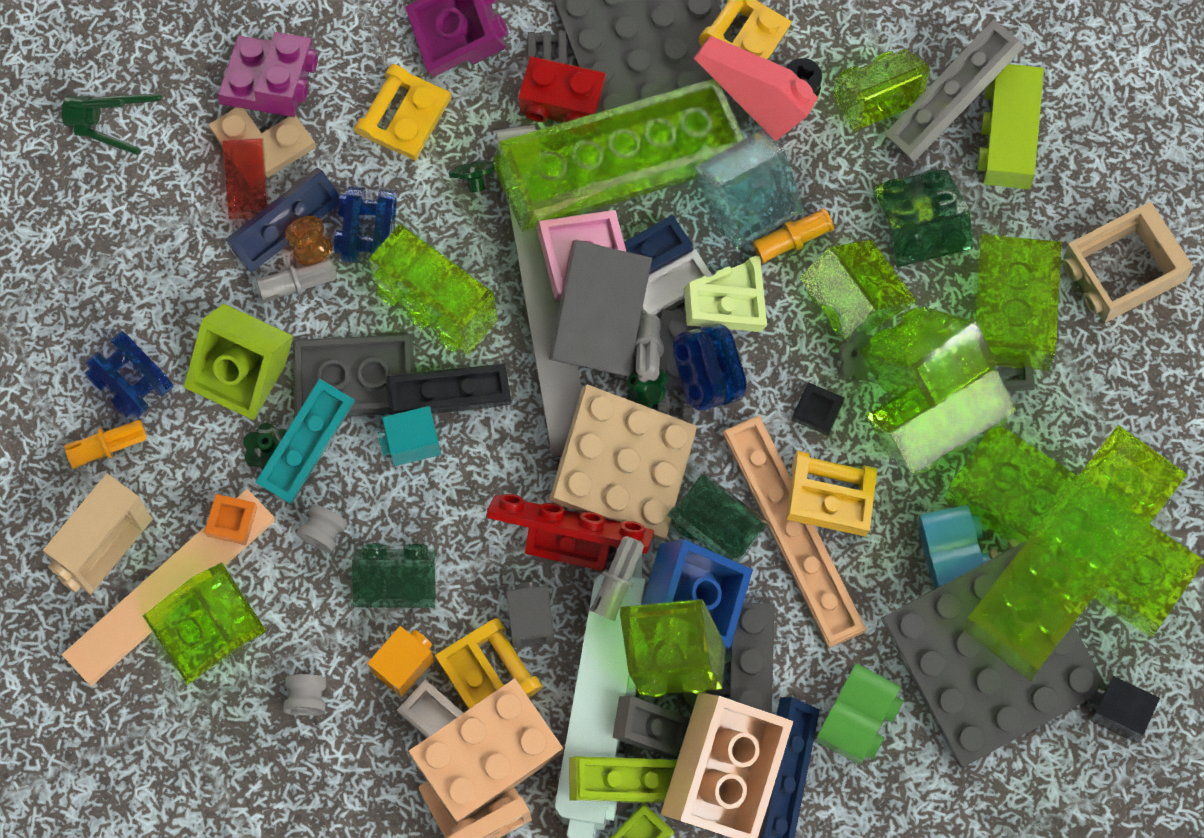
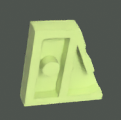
[684,256,767,332]

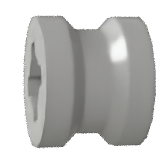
[296,504,348,553]
[283,674,327,715]

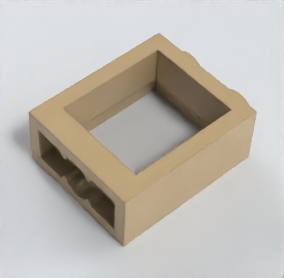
[1063,201,1193,323]
[43,473,153,595]

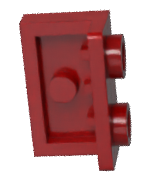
[518,56,606,131]

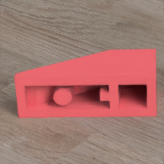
[694,36,818,141]

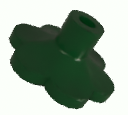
[449,160,498,193]
[627,368,668,409]
[244,423,287,470]

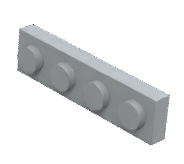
[884,19,1024,162]

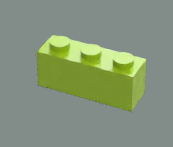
[977,64,1044,190]

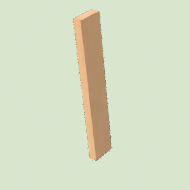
[722,415,866,649]
[62,489,276,686]

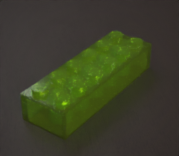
[493,79,747,232]
[945,422,1204,638]
[963,425,1188,682]

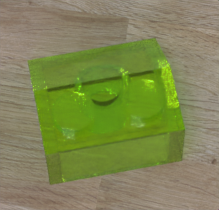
[833,48,930,132]
[799,240,917,340]
[143,562,267,685]
[620,599,726,697]

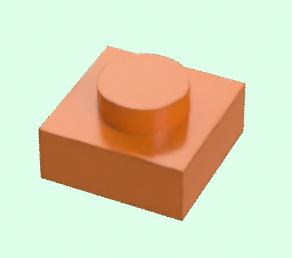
[204,494,257,546]

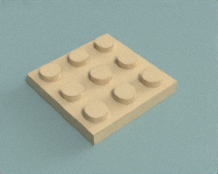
[549,384,697,541]

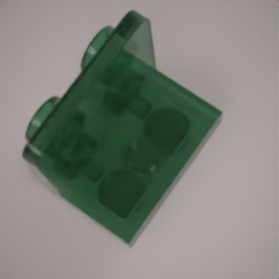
[873,169,973,268]

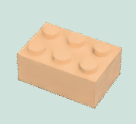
[409,678,563,824]
[660,692,793,838]

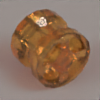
[285,216,333,265]

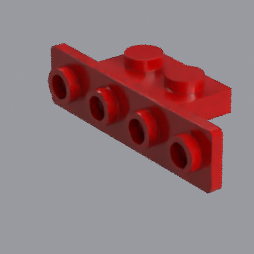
[486,494,654,571]

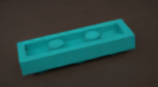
[255,378,355,505]

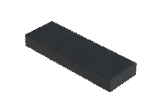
[385,363,511,415]

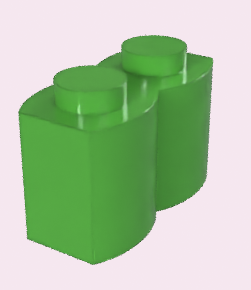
[816,663,904,765]

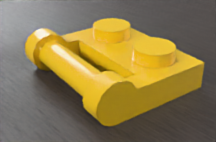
[699,0,792,60]
[353,64,452,161]
[786,450,877,537]
[435,618,543,710]

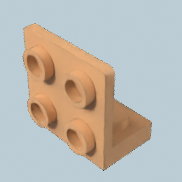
[419,781,532,838]

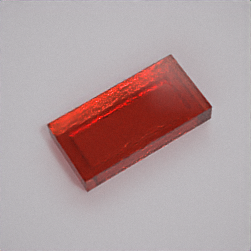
[223,138,269,220]

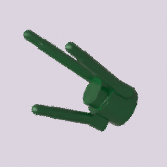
[62,94,162,155]

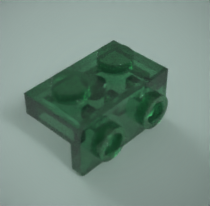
[667,473,769,563]
[352,543,438,608]

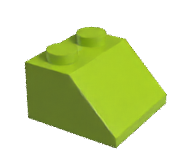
[184,303,294,421]

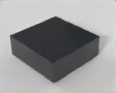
[792,382,845,436]

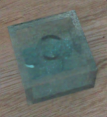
[694,130,805,249]

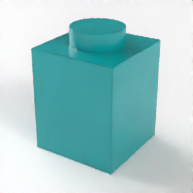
[378,406,441,466]

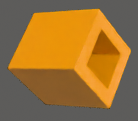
[367,626,435,698]

